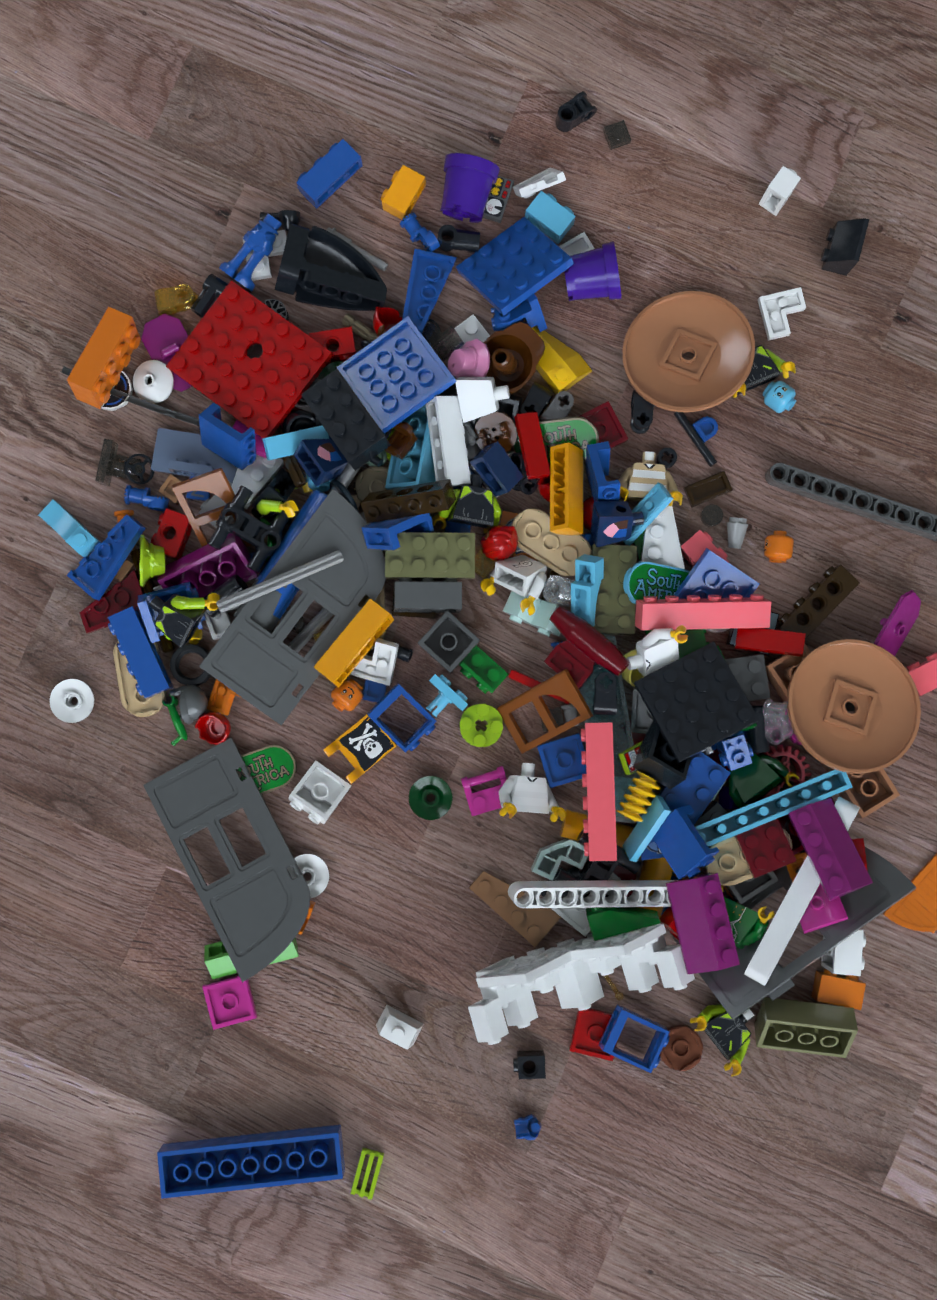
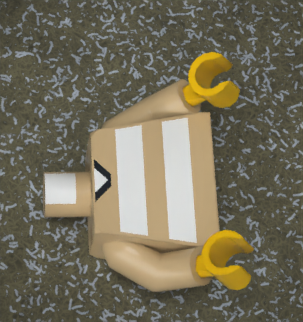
[618,451,683,506]

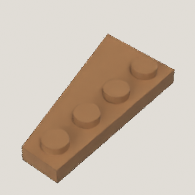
[469,870,561,947]

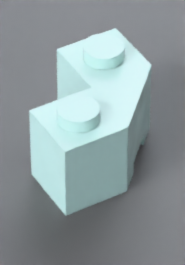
[503,591,560,637]
[531,838,588,881]

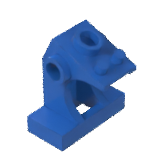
[491,294,548,332]
[711,730,754,771]

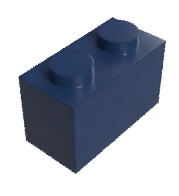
[470,441,524,497]

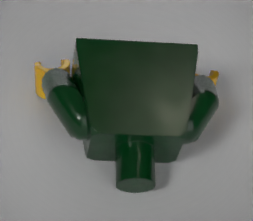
[728,753,799,808]

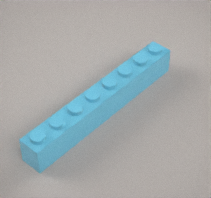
[695,770,853,847]

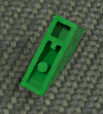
[586,907,660,941]

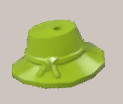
[139,535,166,587]

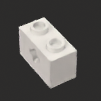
[759,166,801,216]

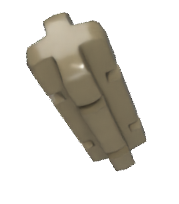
[342,314,378,342]

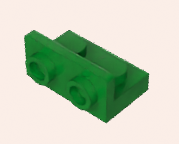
[459,645,509,694]

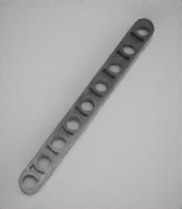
[765,463,937,541]

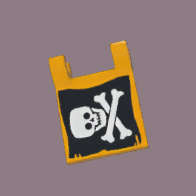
[323,714,397,784]

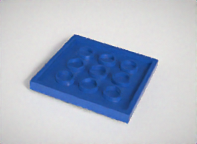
[456,217,574,316]
[337,316,456,434]

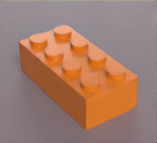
[67,306,141,409]

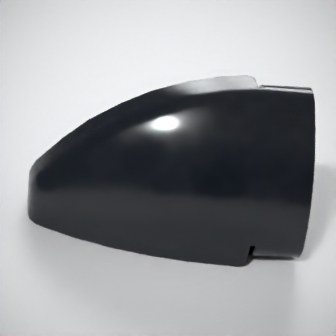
[274,223,387,311]

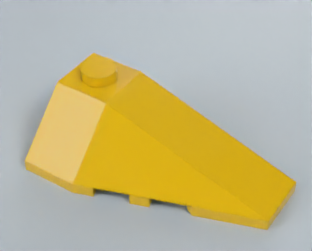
[532,326,592,395]

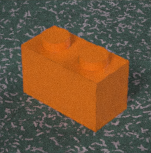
[811,969,866,1010]

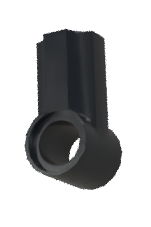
[437,225,480,252]
[190,274,228,318]

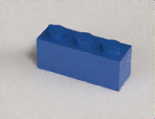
[296,139,363,209]

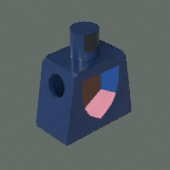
[294,439,348,486]
[591,501,644,548]

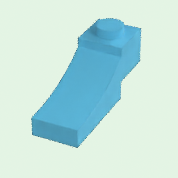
[38,499,101,557]
[571,554,604,627]

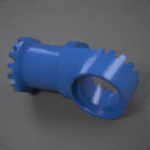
[399,212,440,252]
[124,485,169,511]

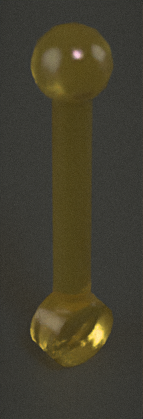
[603,975,624,1001]

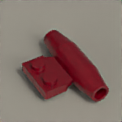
[544,606,630,690]

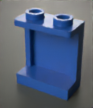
[199,402,257,470]
[586,441,621,502]
[362,513,434,550]
[137,582,206,643]
[652,805,719,879]

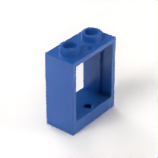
[367,683,436,753]
[598,1004,670,1073]

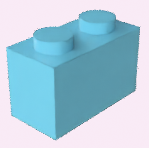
[525,190,576,244]

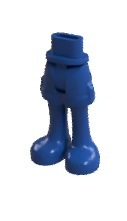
[219,214,282,292]

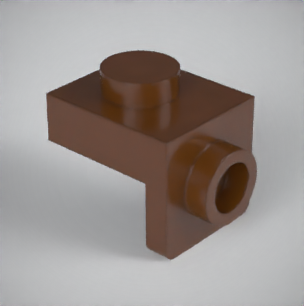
[385,421,417,460]

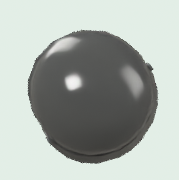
[170,685,208,725]

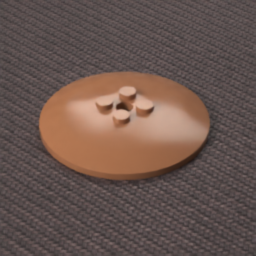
[623,291,755,412]
[787,639,921,774]

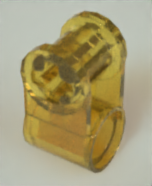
[154,284,198,315]

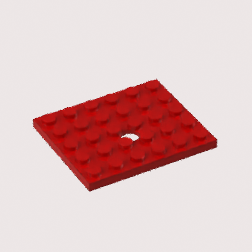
[166,280,333,438]

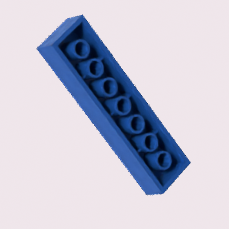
[157,1124,345,1199]

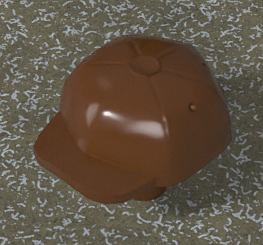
[483,322,545,394]

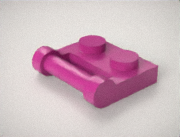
[461,766,507,816]

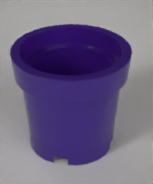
[440,153,500,223]
[565,241,622,301]

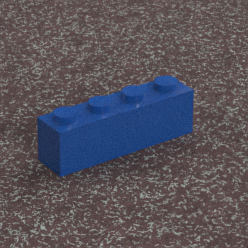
[108,606,174,698]

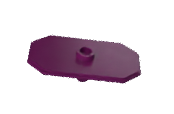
[141,314,192,392]
[874,590,921,656]

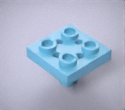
[426,674,468,717]

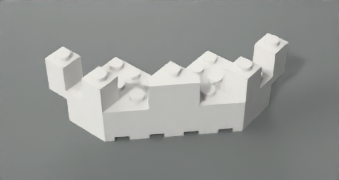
[468,924,695,1045]

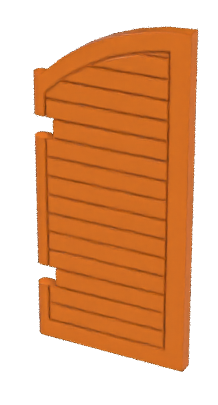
[882,853,937,934]

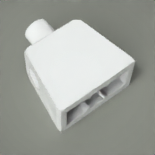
[456,377,510,423]
[376,1005,424,1049]

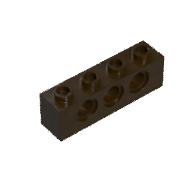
[361,479,456,523]
[776,565,860,639]

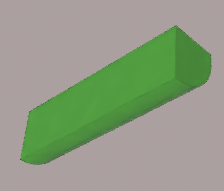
[204,938,299,979]

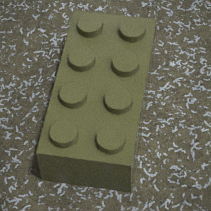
[385,532,475,579]
[591,544,637,636]
[754,997,858,1058]

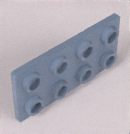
[151,428,238,483]

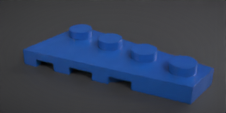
[402,249,457,334]
[67,515,146,601]

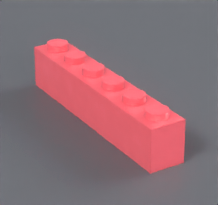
[635,594,772,630]
[581,722,617,861]

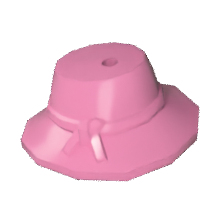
[448,339,490,379]

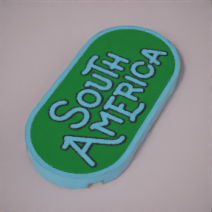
[623,562,690,605]

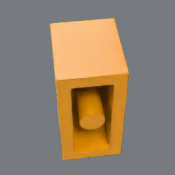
[381,165,426,220]

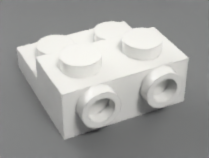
[288,760,351,824]

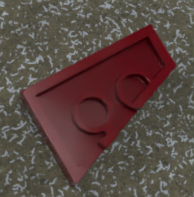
[79,570,143,634]

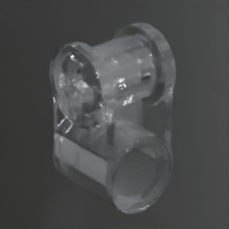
[763,699,794,745]

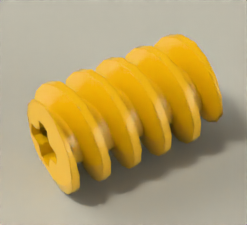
[615,771,660,822]

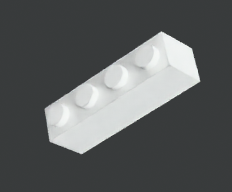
[426,396,471,488]

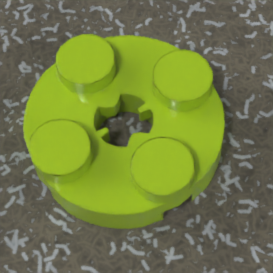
[460,704,503,747]

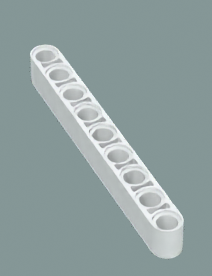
[744,796,860,986]
[508,880,677,908]

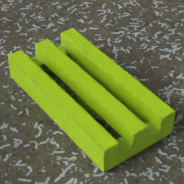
[350,1147,384,1200]

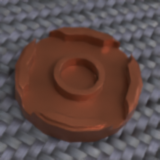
[660,1025,703,1071]

